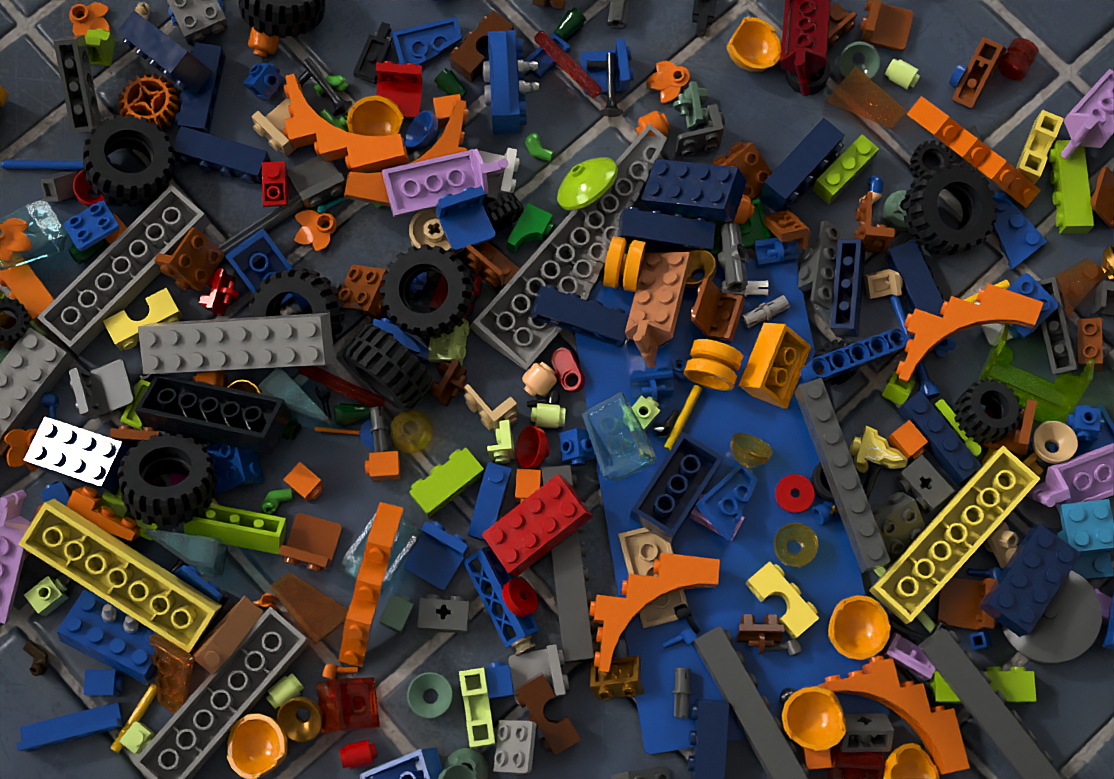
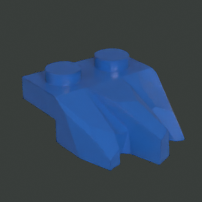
[372,318,430,362]

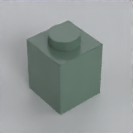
[379,593,416,634]

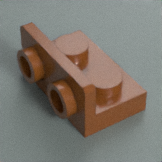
[828,2,857,47]
[763,210,811,249]
[1077,318,1103,371]

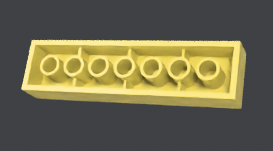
[869,446,1040,624]
[18,499,222,653]

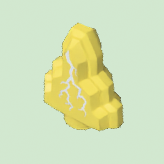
[849,426,908,473]

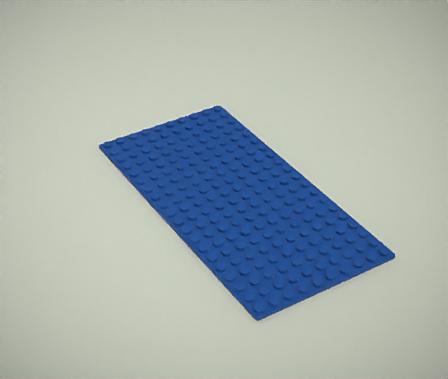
[574,258,889,754]

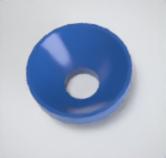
[405,111,440,151]

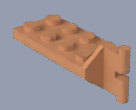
[625,252,692,368]

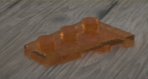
[825,67,907,129]
[1054,257,1105,316]
[269,572,349,644]
[149,632,195,714]

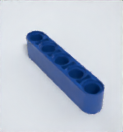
[801,328,908,382]

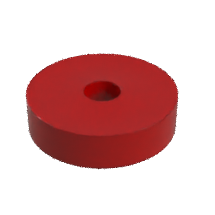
[775,474,815,514]
[502,578,538,617]

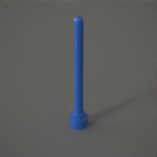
[0,157,111,170]
[890,295,940,400]

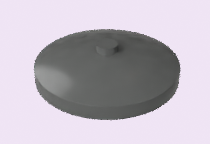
[1001,570,1102,664]

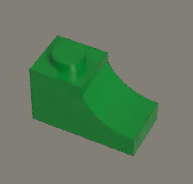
[507,203,555,254]

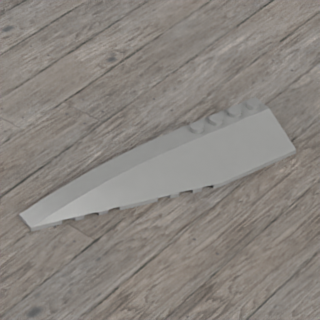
[469,123,667,370]

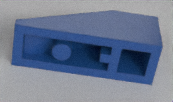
[468,462,512,541]

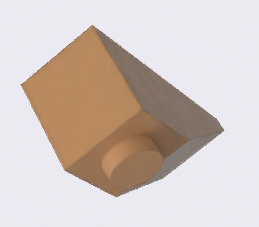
[193,596,263,675]

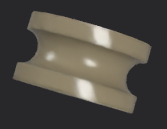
[511,635,536,656]

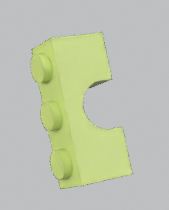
[459,668,496,749]

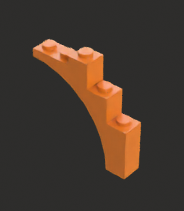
[283,74,409,173]
[907,96,1041,208]
[344,100,468,207]
[896,283,1044,384]
[24,486,143,560]
[338,502,404,667]
[589,553,720,675]
[818,655,970,775]

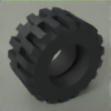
[954,378,1022,445]

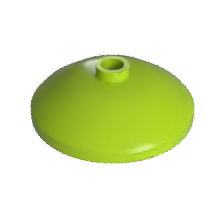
[557,157,618,210]

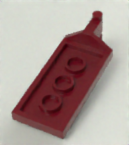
[780,0,831,96]

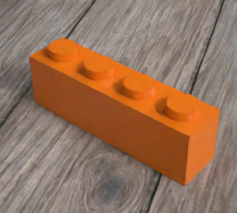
[0,235,55,326]

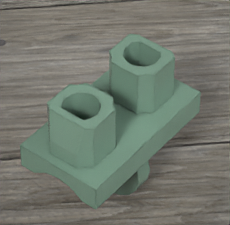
[673,82,708,129]

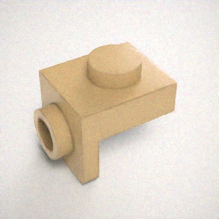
[864,269,903,299]

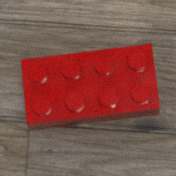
[481,474,594,576]

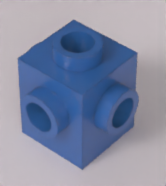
[243,63,285,100]
[1066,405,1104,442]
[560,428,595,466]

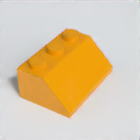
[738,323,812,409]

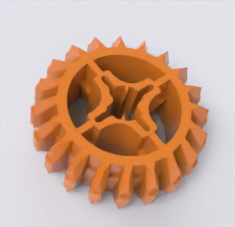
[118,72,180,131]

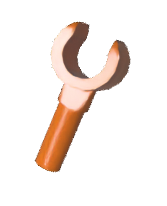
[252,593,278,610]
[322,664,358,680]

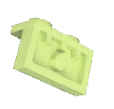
[427,318,470,366]
[487,420,515,464]

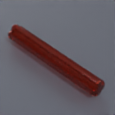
[534,30,602,98]
[298,365,385,410]

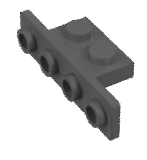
[797,220,841,310]

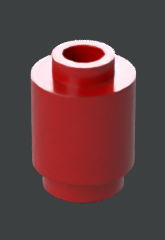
[340,739,378,770]

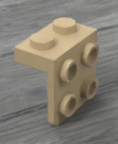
[251,98,297,157]
[464,384,518,433]

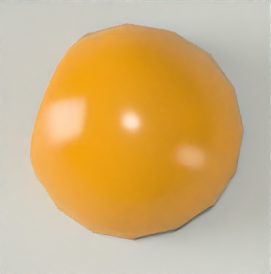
[727,17,781,72]
[346,95,404,136]
[828,595,891,660]
[782,686,846,751]
[227,714,287,779]
[883,743,940,779]

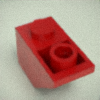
[262,161,289,207]

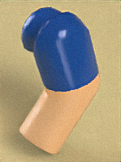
[859,175,884,204]

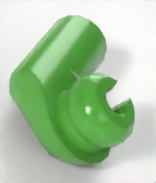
[313,75,348,96]
[319,109,348,131]
[525,133,554,162]
[261,488,293,515]

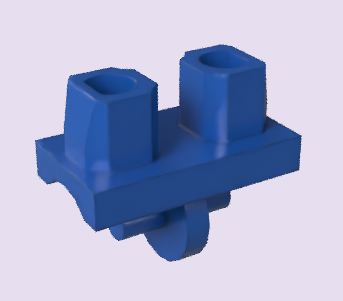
[754,237,799,265]
[629,367,674,400]

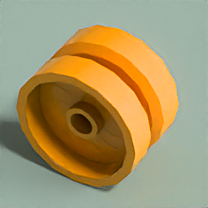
[603,236,646,292]
[684,339,743,391]

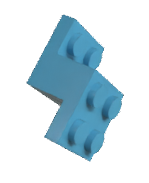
[1056,499,1114,580]

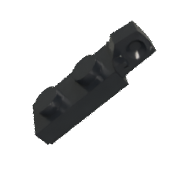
[692,0,717,36]
[353,22,392,84]

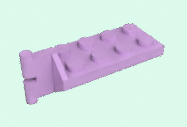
[1061,69,1114,159]
[382,149,508,217]
[1026,443,1114,512]
[0,490,32,624]

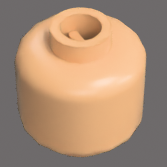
[522,361,557,397]

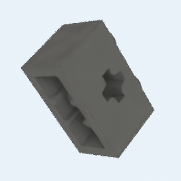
[896,455,955,513]
[417,594,470,634]
[838,713,894,752]

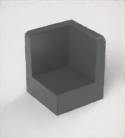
[39,172,76,202]
[1094,280,1114,317]

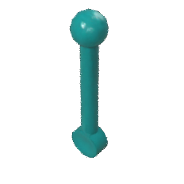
[317,196,349,213]

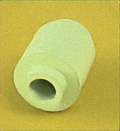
[885,59,920,89]
[531,403,566,429]
[266,673,304,709]

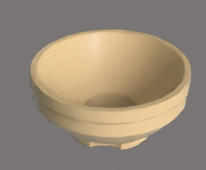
[1032,421,1078,464]

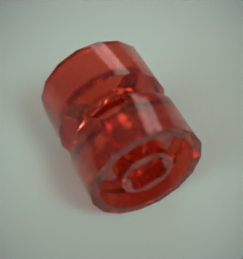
[998,38,1039,81]

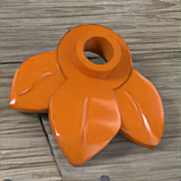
[69,2,110,36]
[646,61,690,104]
[294,210,337,251]
[0,218,32,263]
[4,429,38,472]

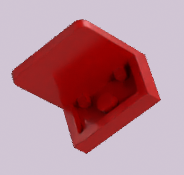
[376,61,424,119]

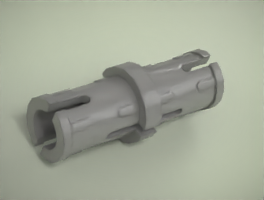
[741,295,790,329]

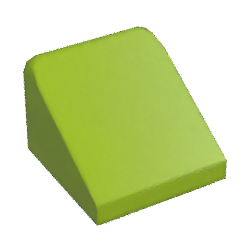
[882,371,916,406]

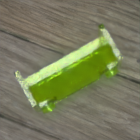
[978,324,1095,425]

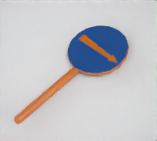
[314,418,395,451]

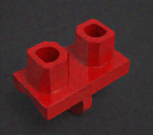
[199,268,240,316]

